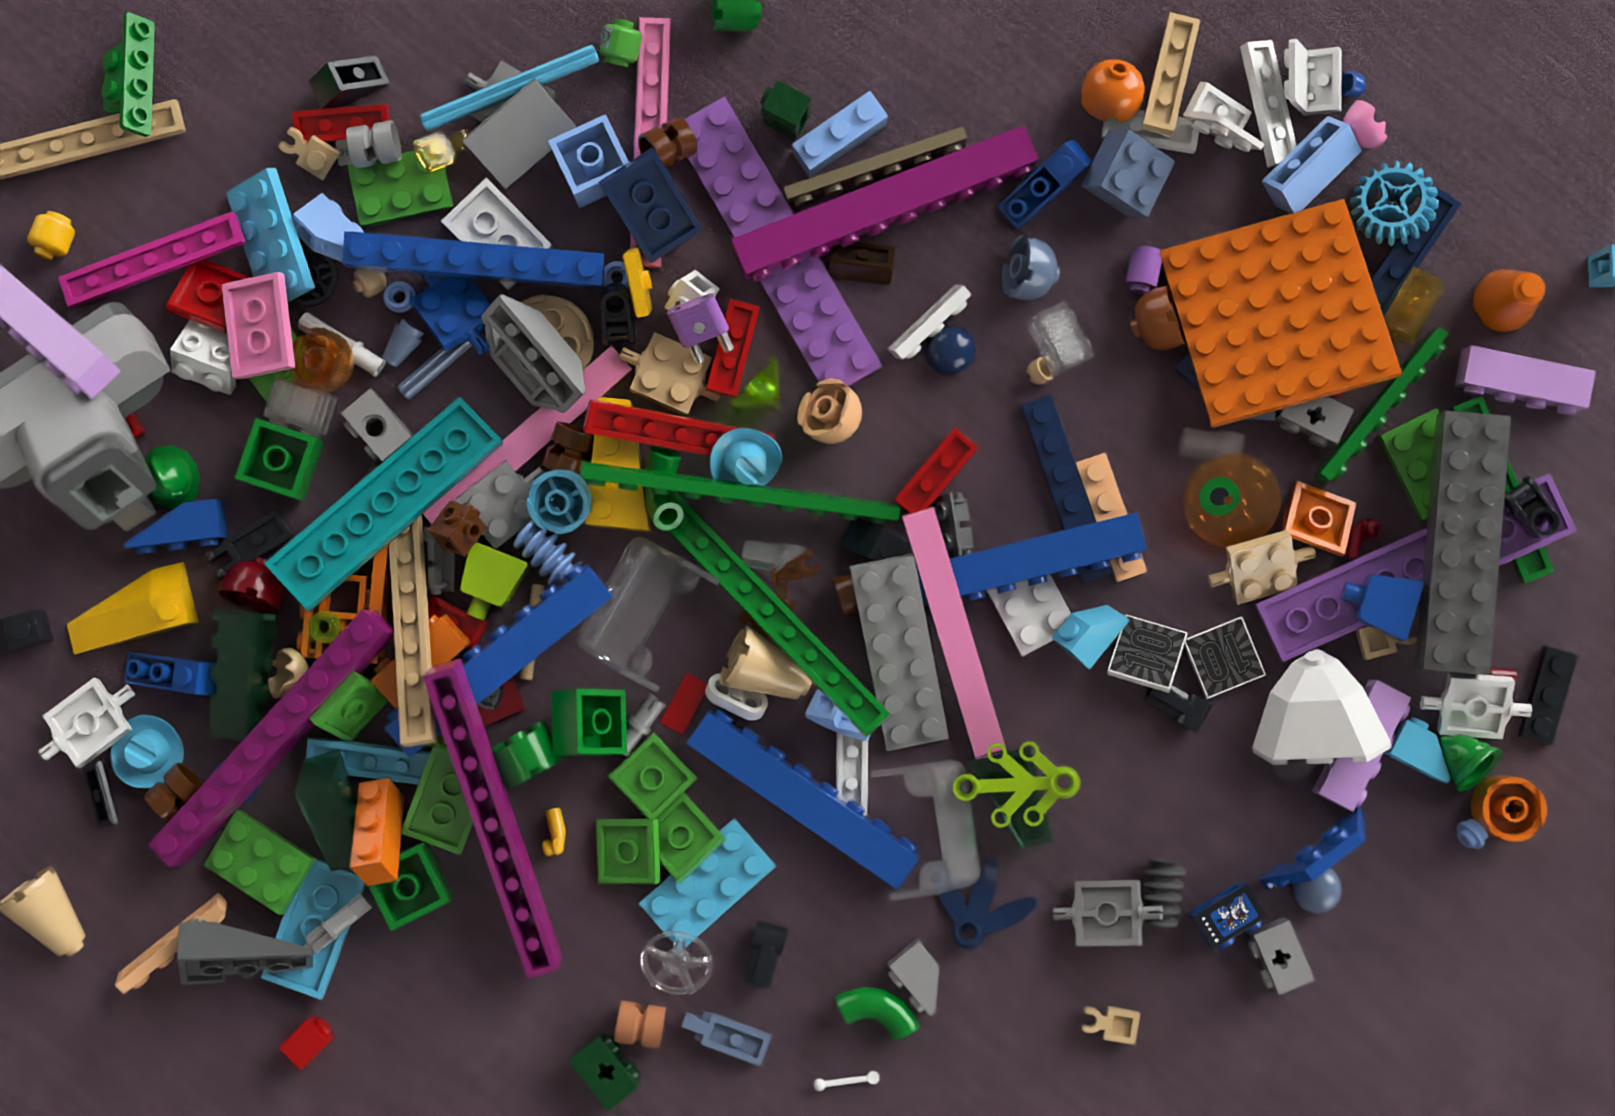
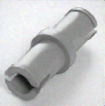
[623,694,666,757]

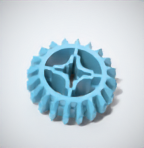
[1350,161,1439,247]

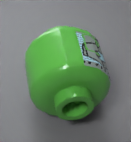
[598,18,642,67]

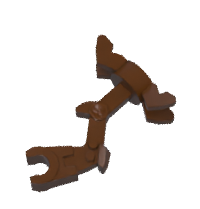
[738,550,820,639]

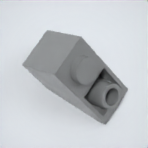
[887,938,939,1017]

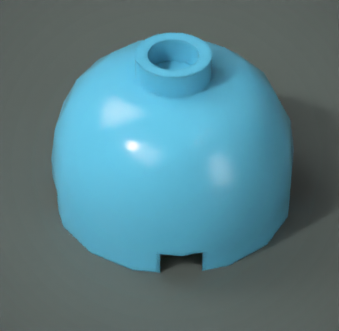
[526,469,592,534]

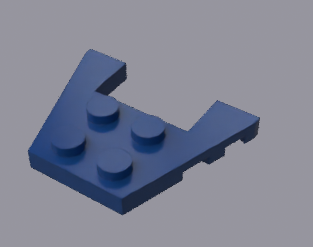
[1259,807,1366,890]

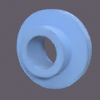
[602,261,629,289]
[383,281,416,313]
[1457,819,1488,850]

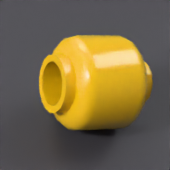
[27,211,75,261]

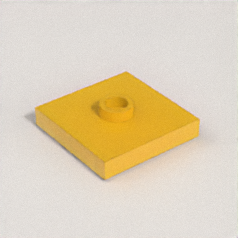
[623,247,653,318]

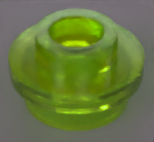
[309,611,342,643]

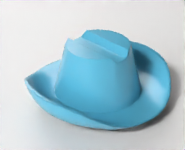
[710,428,782,486]
[110,715,184,788]

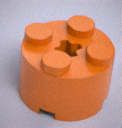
[1471,775,1547,842]

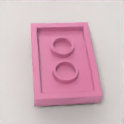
[222,272,295,380]

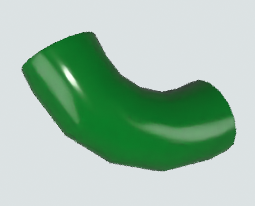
[644,445,684,531]
[835,986,921,1040]

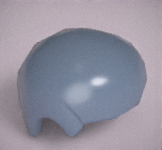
[1292,868,1342,914]

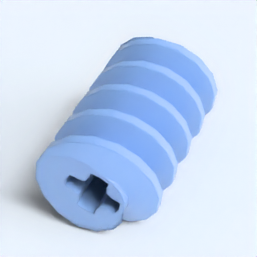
[513,520,583,586]

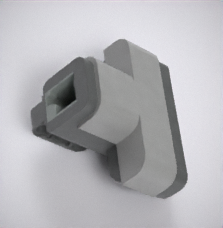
[0,302,170,532]

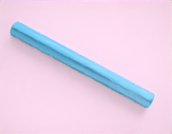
[420,45,599,131]

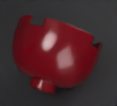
[218,557,285,614]

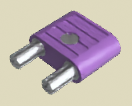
[667,293,734,363]

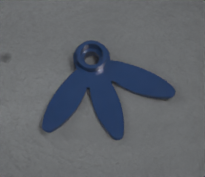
[932,859,1039,950]

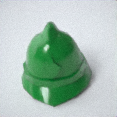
[145,445,200,509]
[1440,734,1503,792]

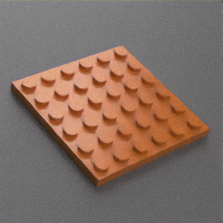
[1160,199,1402,428]

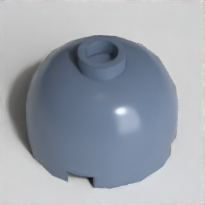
[1001,235,1060,301]

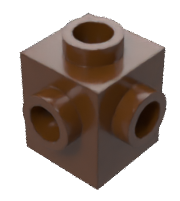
[428,501,487,557]

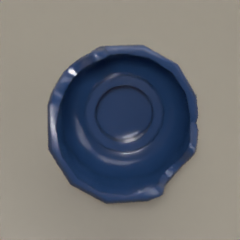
[924,326,977,374]

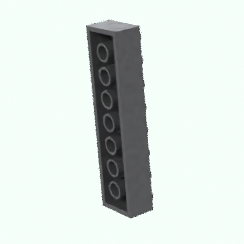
[1415,411,1511,675]

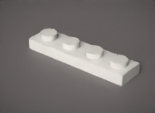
[1240,40,1296,168]

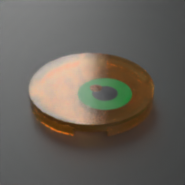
[1183,453,1281,547]

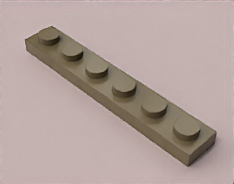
[784,126,967,207]

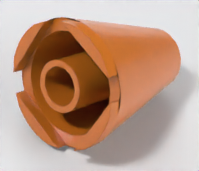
[1472,269,1545,333]

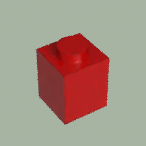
[279,1015,335,1071]

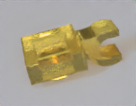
[412,129,469,173]

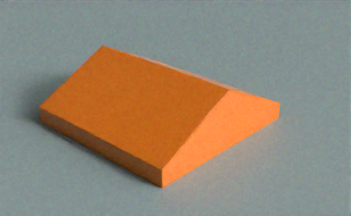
[1283,481,1356,557]

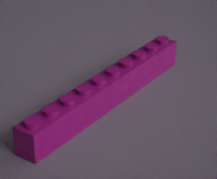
[730,125,1039,282]
[148,609,394,868]
[422,659,563,979]

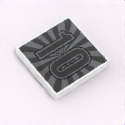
[1107,614,1188,693]
[1184,616,1266,699]

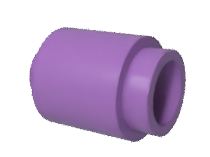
[1125,246,1162,294]

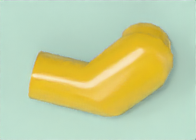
[542,808,566,856]

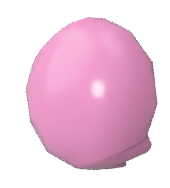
[1343,100,1388,149]

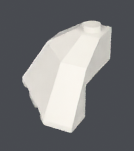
[1252,649,1392,765]

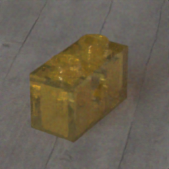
[1384,266,1445,345]

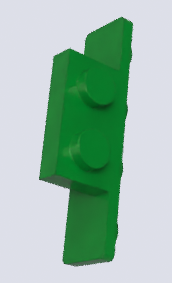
[101,12,155,137]

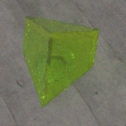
[731,356,781,411]

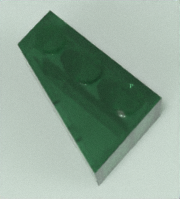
[967,745,1054,849]
[294,749,357,872]

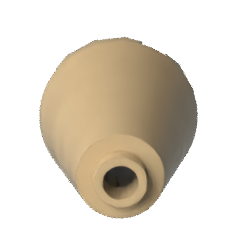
[720,626,812,700]
[0,865,86,957]

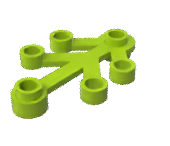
[953,741,1080,828]

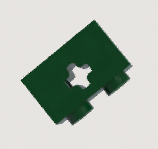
[760,80,811,141]
[568,1031,641,1112]

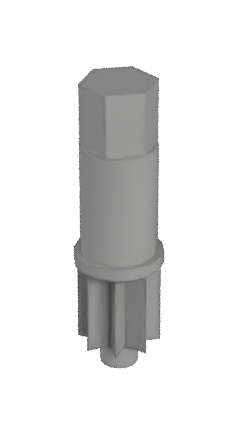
[303,892,373,953]

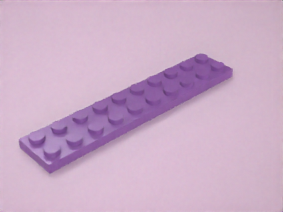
[684,96,882,387]
[1254,473,1577,662]

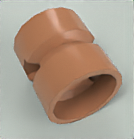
[614,1000,666,1049]

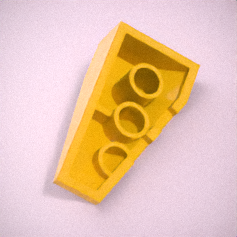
[67,562,199,655]

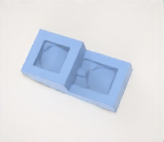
[805,689,871,741]

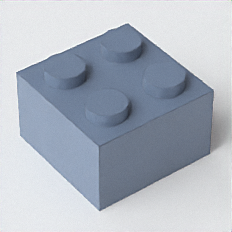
[1081,129,1175,217]

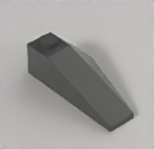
[177,919,313,985]

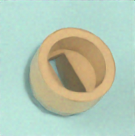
[1026,357,1054,385]

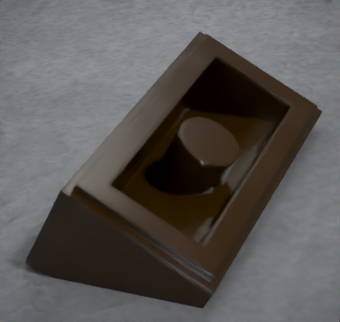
[829,242,895,285]

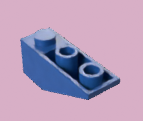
[997,139,1093,230]
[124,499,228,555]
[124,652,226,696]

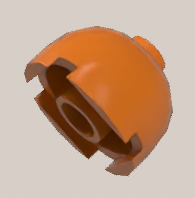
[1081,59,1145,123]

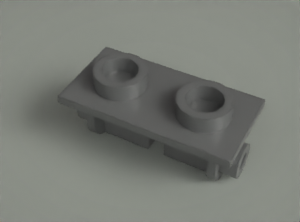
[935,492,974,559]
[424,527,455,595]

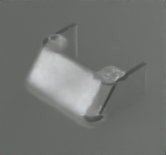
[577,536,720,692]
[869,759,981,901]

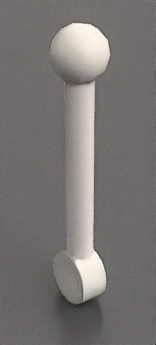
[813,1071,880,1091]

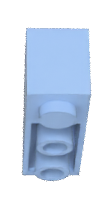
[293,193,385,274]

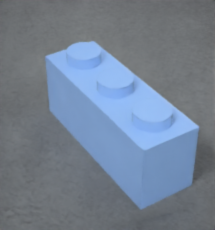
[792,91,888,178]
[1262,116,1362,214]

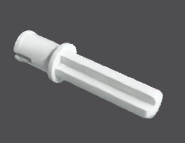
[298,312,386,377]

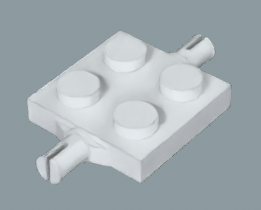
[1420,672,1532,739]
[38,678,135,768]

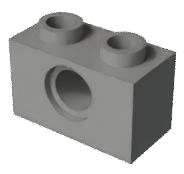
[341,388,413,462]

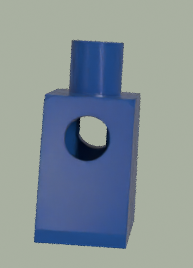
[1340,575,1425,641]

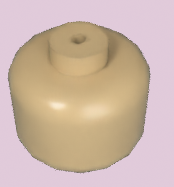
[353,269,387,298]

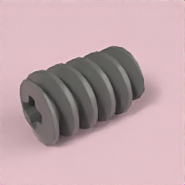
[1141,857,1187,928]

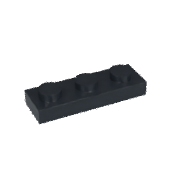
[1518,646,1578,746]

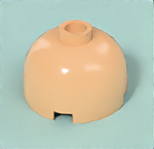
[797,378,862,444]

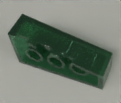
[209,608,277,741]

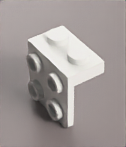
[1284,39,1342,116]
[1183,81,1264,152]
[170,320,236,395]

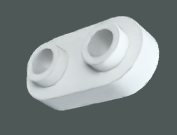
[705,673,768,720]

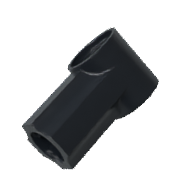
[1144,685,1213,734]
[743,920,789,989]

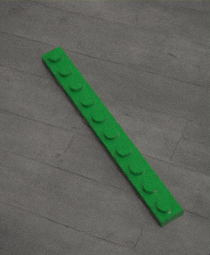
[579,461,900,524]
[668,493,890,738]

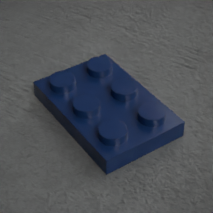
[598,148,703,263]

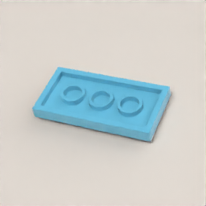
[226,168,315,302]
[639,817,776,951]
[261,858,365,1000]

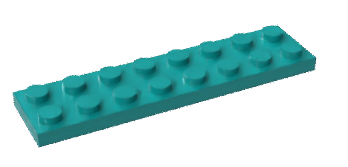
[264,397,503,612]

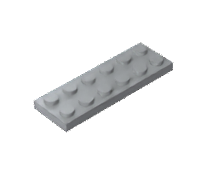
[850,553,949,751]

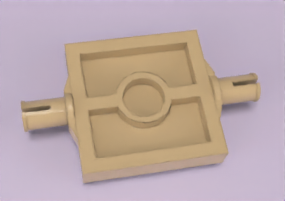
[618,332,720,417]
[1207,530,1316,605]

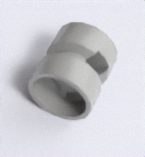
[346,120,402,169]

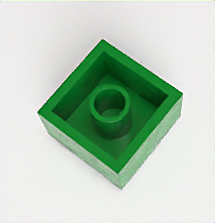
[235,418,324,501]
[551,688,627,756]
[369,842,455,931]

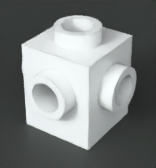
[664,270,720,310]

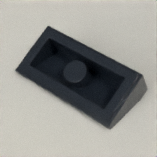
[82,761,120,828]

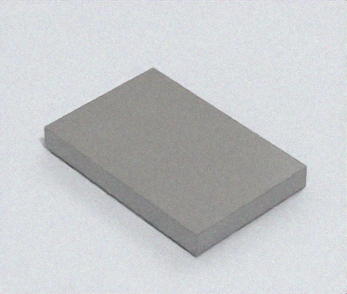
[463,78,576,189]

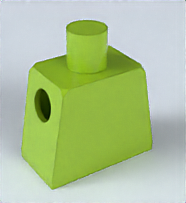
[460,542,531,620]

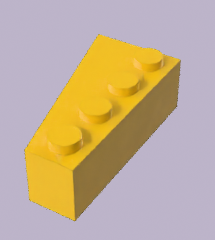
[585,397,651,532]

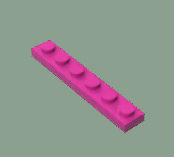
[58,211,246,308]

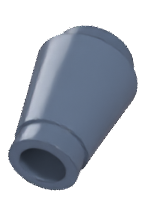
[382,318,424,367]

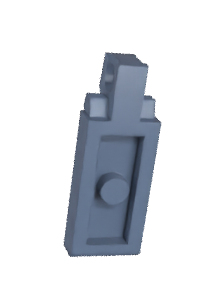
[681,1011,772,1066]

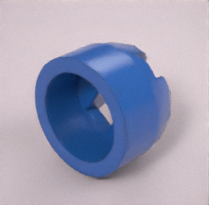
[1342,71,1366,98]

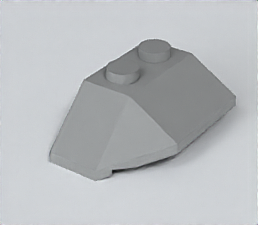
[481,294,585,413]

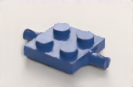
[410,274,491,355]

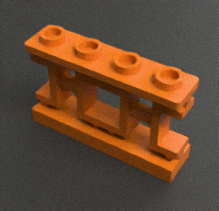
[297,543,391,664]

